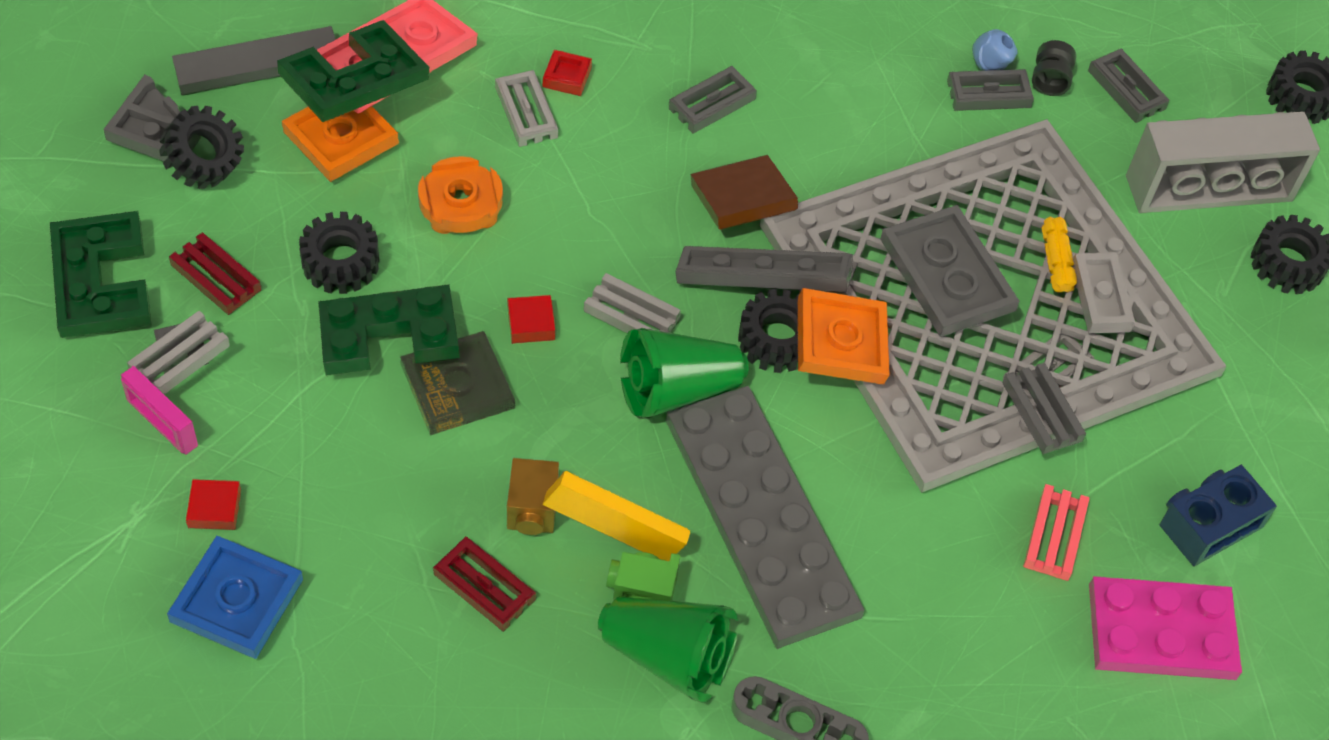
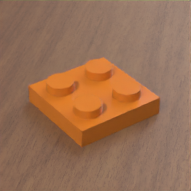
[282,106,399,182]
[798,288,890,385]

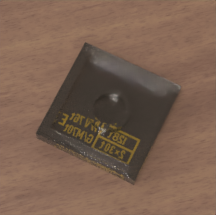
[400,331,515,436]

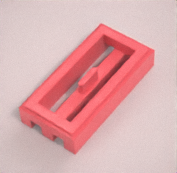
[1023,484,1090,581]

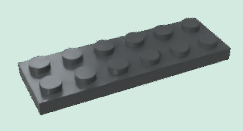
[666,386,864,649]

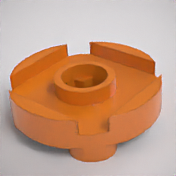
[418,156,503,234]

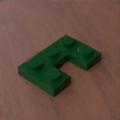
[277,20,430,122]
[50,211,152,338]
[318,284,460,376]

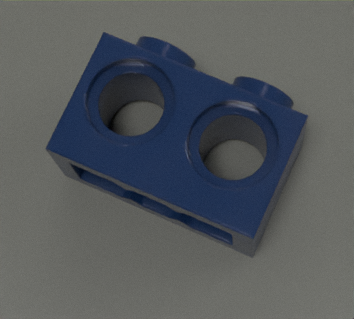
[1159,464,1277,567]

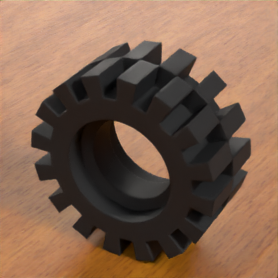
[1266,50,1329,124]
[159,105,244,189]
[299,211,380,294]
[1251,215,1329,294]
[738,289,799,373]

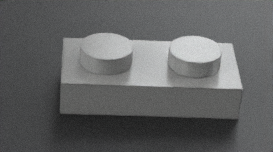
[1072,252,1135,334]

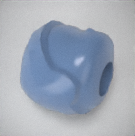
[972,29,1018,71]

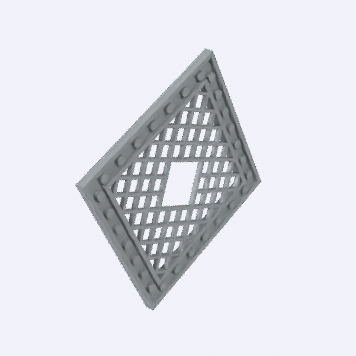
[760,119,1226,493]

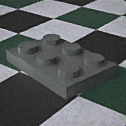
[880,205,1020,337]

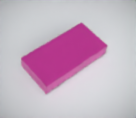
[121,366,198,455]

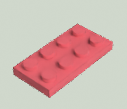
[317,0,478,114]

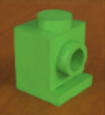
[606,552,681,601]

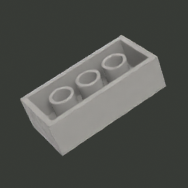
[1126,111,1320,213]

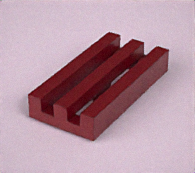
[169,232,261,315]
[433,536,536,632]

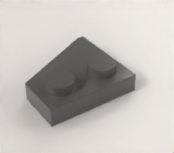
[103,74,201,161]

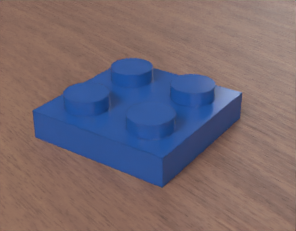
[167,535,303,659]

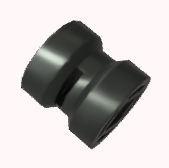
[1032,40,1076,96]

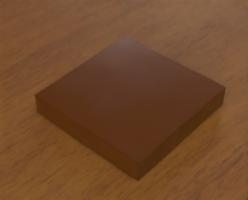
[690,155,798,230]

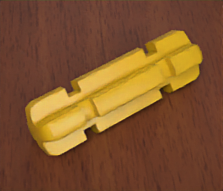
[1041,216,1077,293]

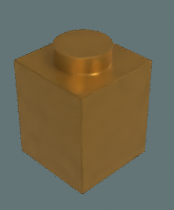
[507,458,559,535]

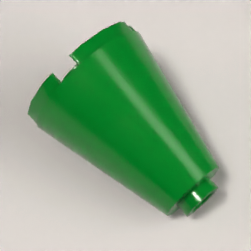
[620,328,749,418]
[598,596,738,703]

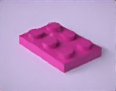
[1089,576,1242,680]

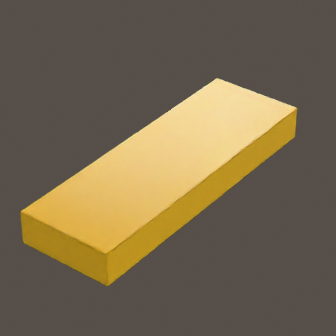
[542,471,690,561]

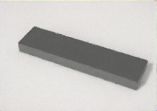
[172,26,336,95]
[675,246,853,292]

